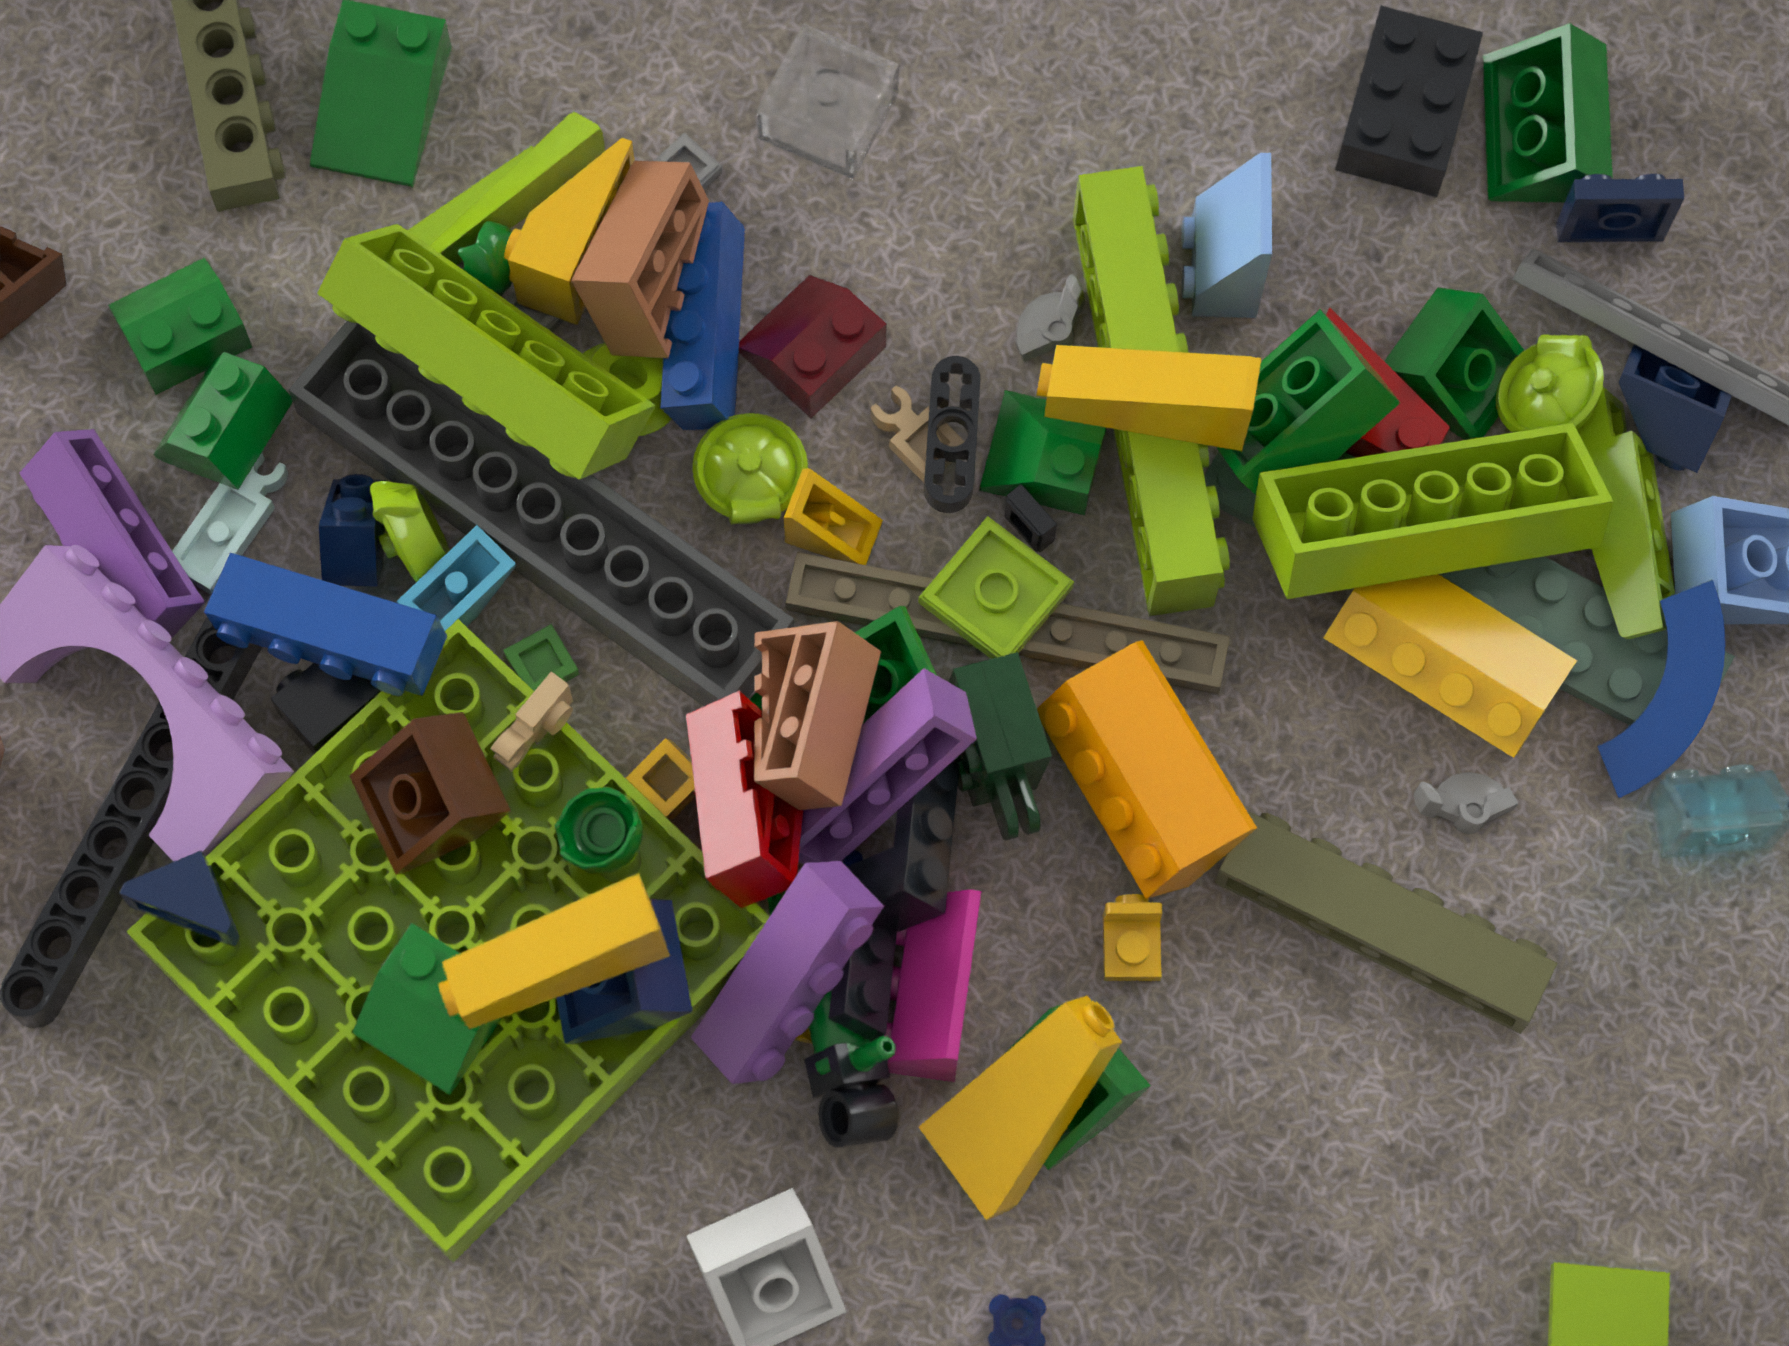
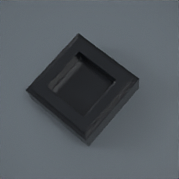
[1004,485,1057,552]

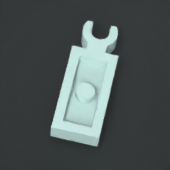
[172,453,288,595]

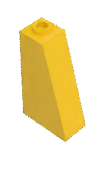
[1036,345,1261,451]
[438,874,670,1029]
[919,995,1122,1221]

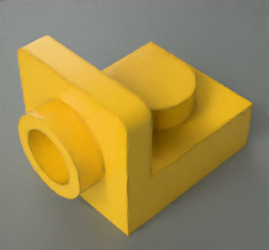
[1102,894,1162,981]

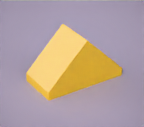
[784,468,883,565]

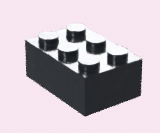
[1335,5,1483,197]

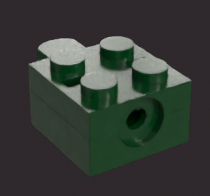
[949,652,1052,841]

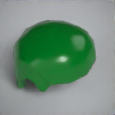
[458,221,512,296]
[555,787,643,874]

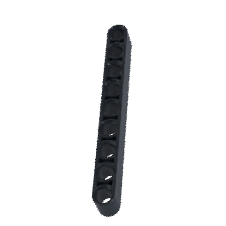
[0,617,262,1028]

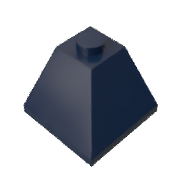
[1618,344,1732,473]

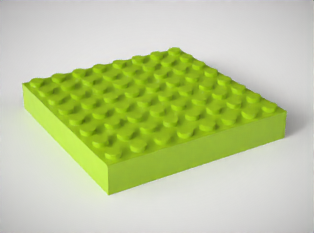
[126,619,770,1263]

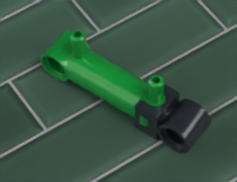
[768,873,899,1148]

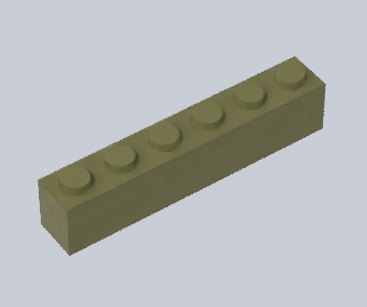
[1215,812,1558,1034]

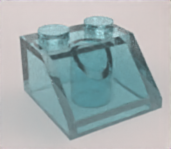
[1651,764,1789,858]

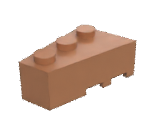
[571,161,709,358]
[754,621,881,810]

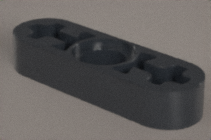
[924,356,981,513]

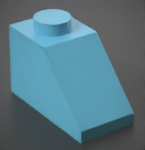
[396,525,516,631]

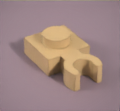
[870,386,965,483]
[491,671,573,772]

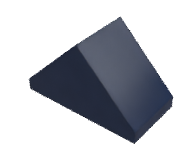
[120,850,240,947]

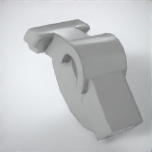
[1015,275,1085,361]
[1413,772,1518,834]

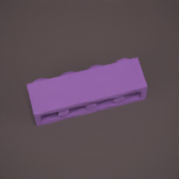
[20,429,205,639]
[798,668,977,864]
[690,861,884,1084]

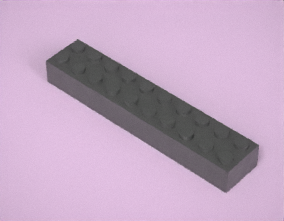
[288,321,794,706]

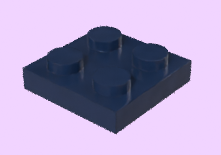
[1556,174,1684,242]

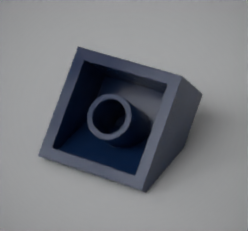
[556,899,693,1044]

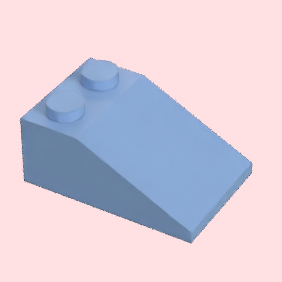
[1182,153,1272,318]
[1671,496,1789,624]

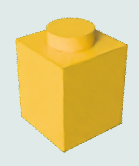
[626,738,696,820]

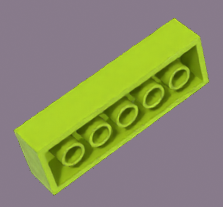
[317,224,656,480]
[1252,423,1614,599]

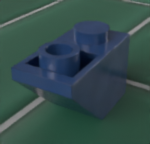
[318,474,388,587]

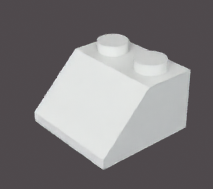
[687,1188,846,1346]

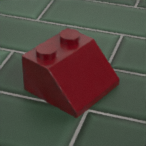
[739,275,887,419]

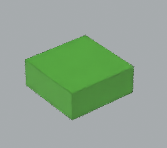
[503,624,579,691]

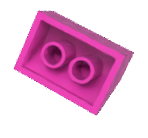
[884,889,981,1082]

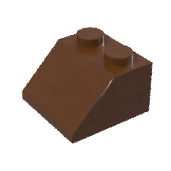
[349,712,511,875]

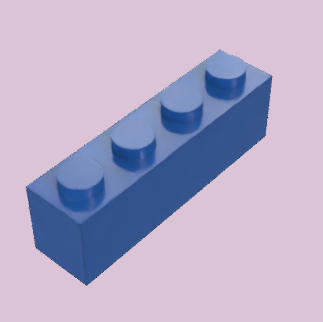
[661,201,745,430]
[204,552,447,696]

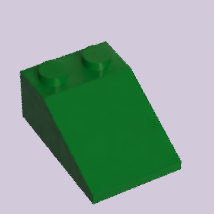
[310,0,452,187]

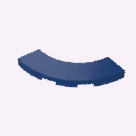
[1597,579,1725,798]

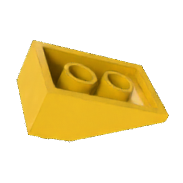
[504,138,635,325]

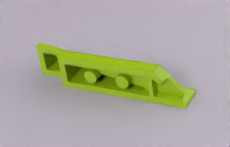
[407,111,605,265]
[1577,387,1675,639]

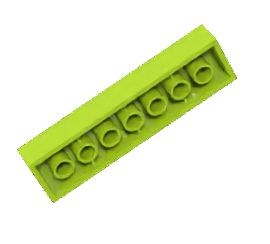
[1073,166,1230,616]

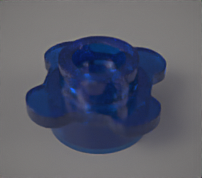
[988,1294,1046,1346]

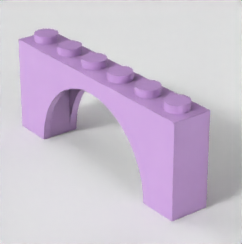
[0,545,294,862]

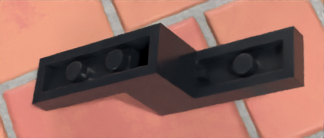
[828,761,960,1041]

